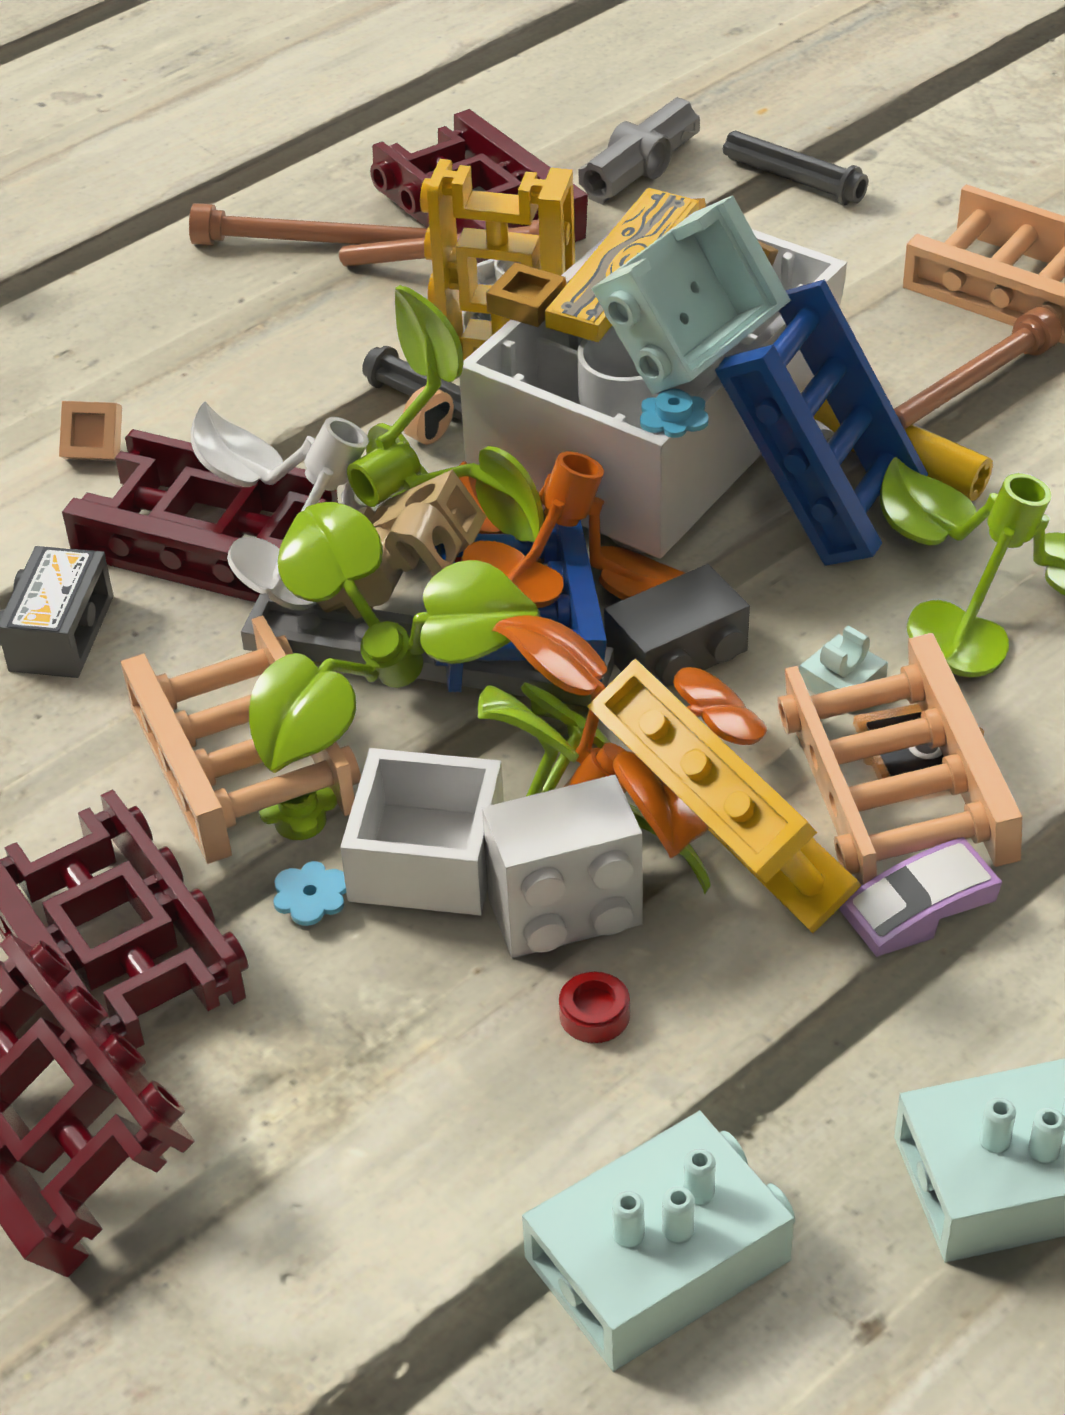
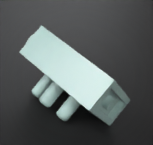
[591,195,791,395]
[894,1058,1065,1263]
[522,1110,795,1372]

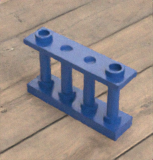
[714,279,928,566]
[423,520,607,692]

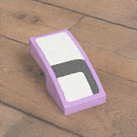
[839,837,1002,957]

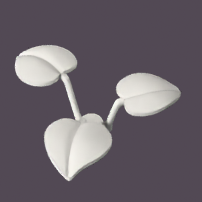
[191,401,392,610]

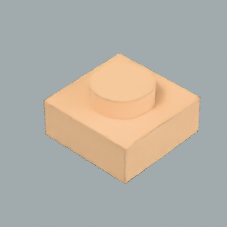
[59,401,122,461]

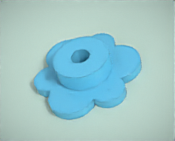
[640,388,709,438]
[273,861,346,926]

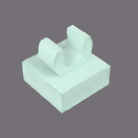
[799,625,888,694]

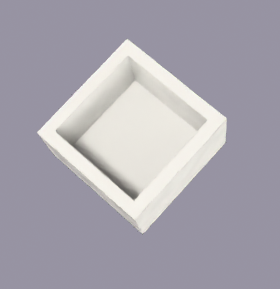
[340,748,504,916]
[482,774,643,959]

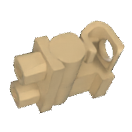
[317,469,486,619]

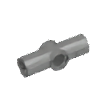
[578,97,700,204]

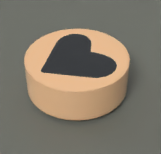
[403,386,454,445]

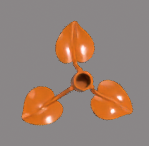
[459,451,685,608]
[492,615,767,858]

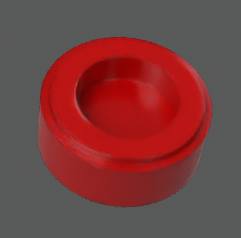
[559,971,630,1043]

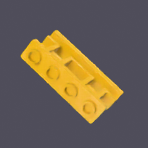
[420,159,575,361]

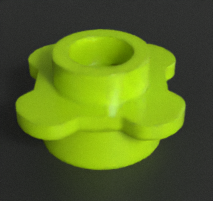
[259,787,337,840]

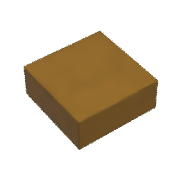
[486,262,566,327]

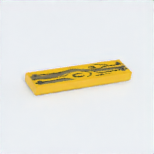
[545,188,699,342]

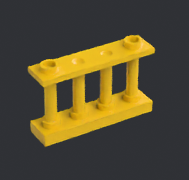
[587,659,862,934]

